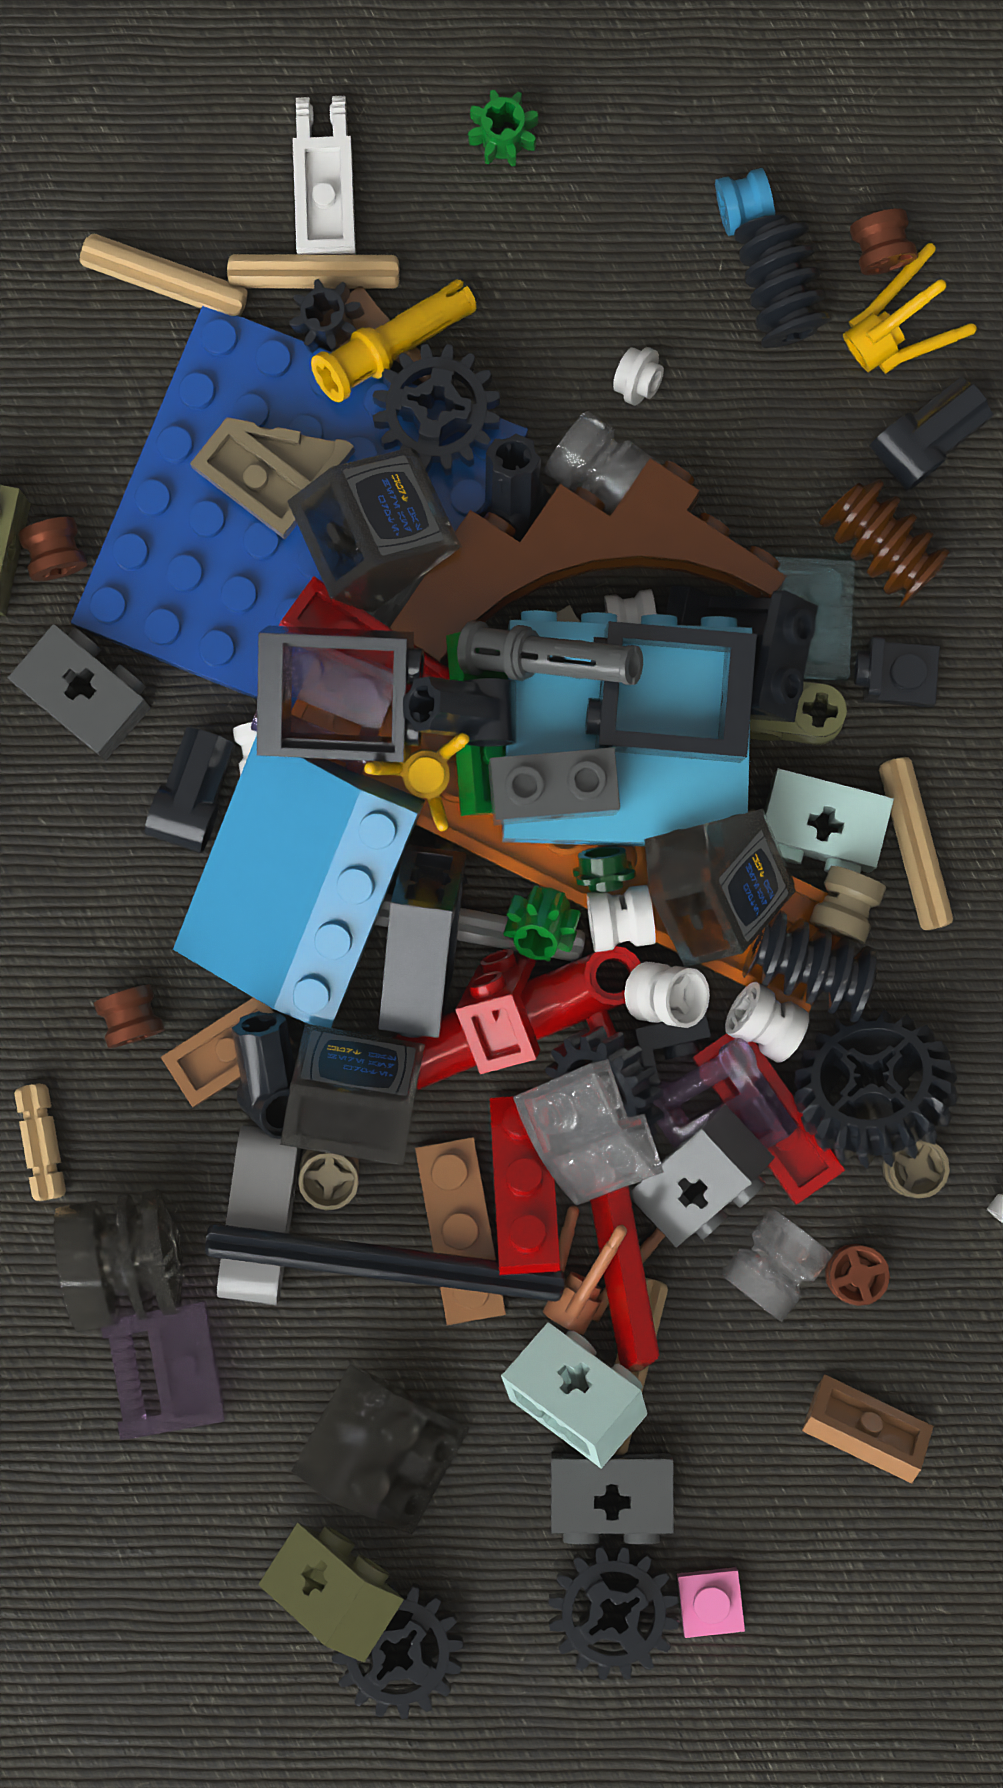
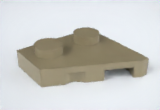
[190,417,355,539]

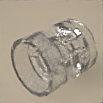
[544,410,655,516]
[720,1208,833,1323]

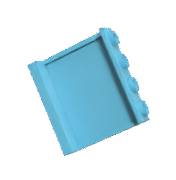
[502,610,752,849]

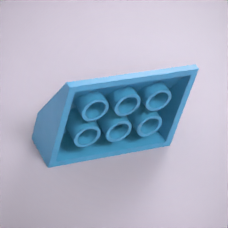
[173,735,425,1032]

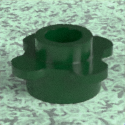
[573,846,636,893]

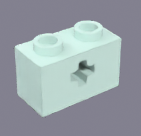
[758,768,894,873]
[501,1322,647,1469]

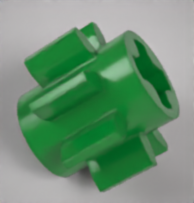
[468,90,538,167]
[503,886,581,961]

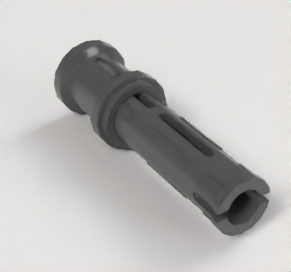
[457,620,643,685]

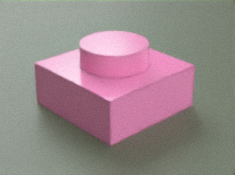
[677,1567,745,1638]

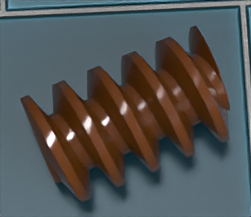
[819,479,950,608]

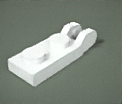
[293,96,356,255]

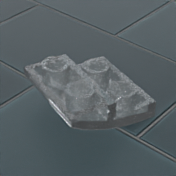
[513,1059,664,1205]

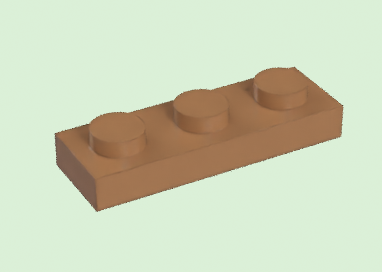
[415,1137,506,1325]

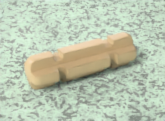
[14,1083,66,1201]

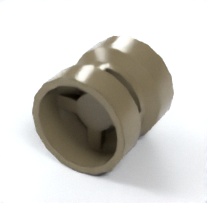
[809,866,887,944]
[298,1135,359,1210]
[882,1140,950,1198]

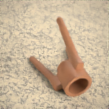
[542,1206,665,1335]

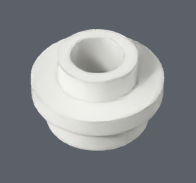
[613,347,664,406]

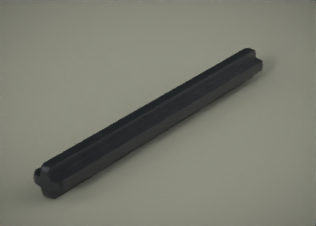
[205,1224,565,1302]

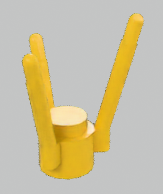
[843,243,977,374]
[364,733,469,831]

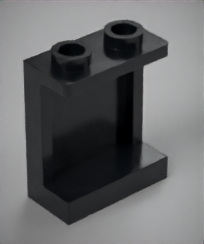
[665,586,818,722]

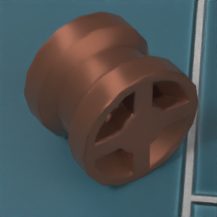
[850,208,918,275]
[18,517,88,581]
[94,984,165,1048]
[825,1244,890,1306]

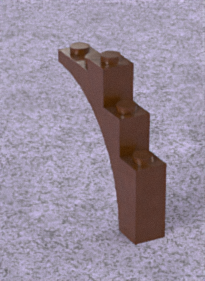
[390,458,787,665]

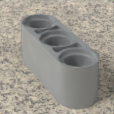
[217,1125,302,1305]

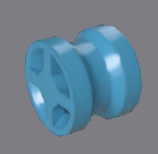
[715,168,775,236]

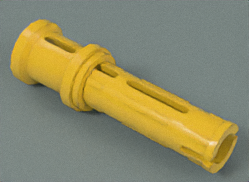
[311,279,476,403]

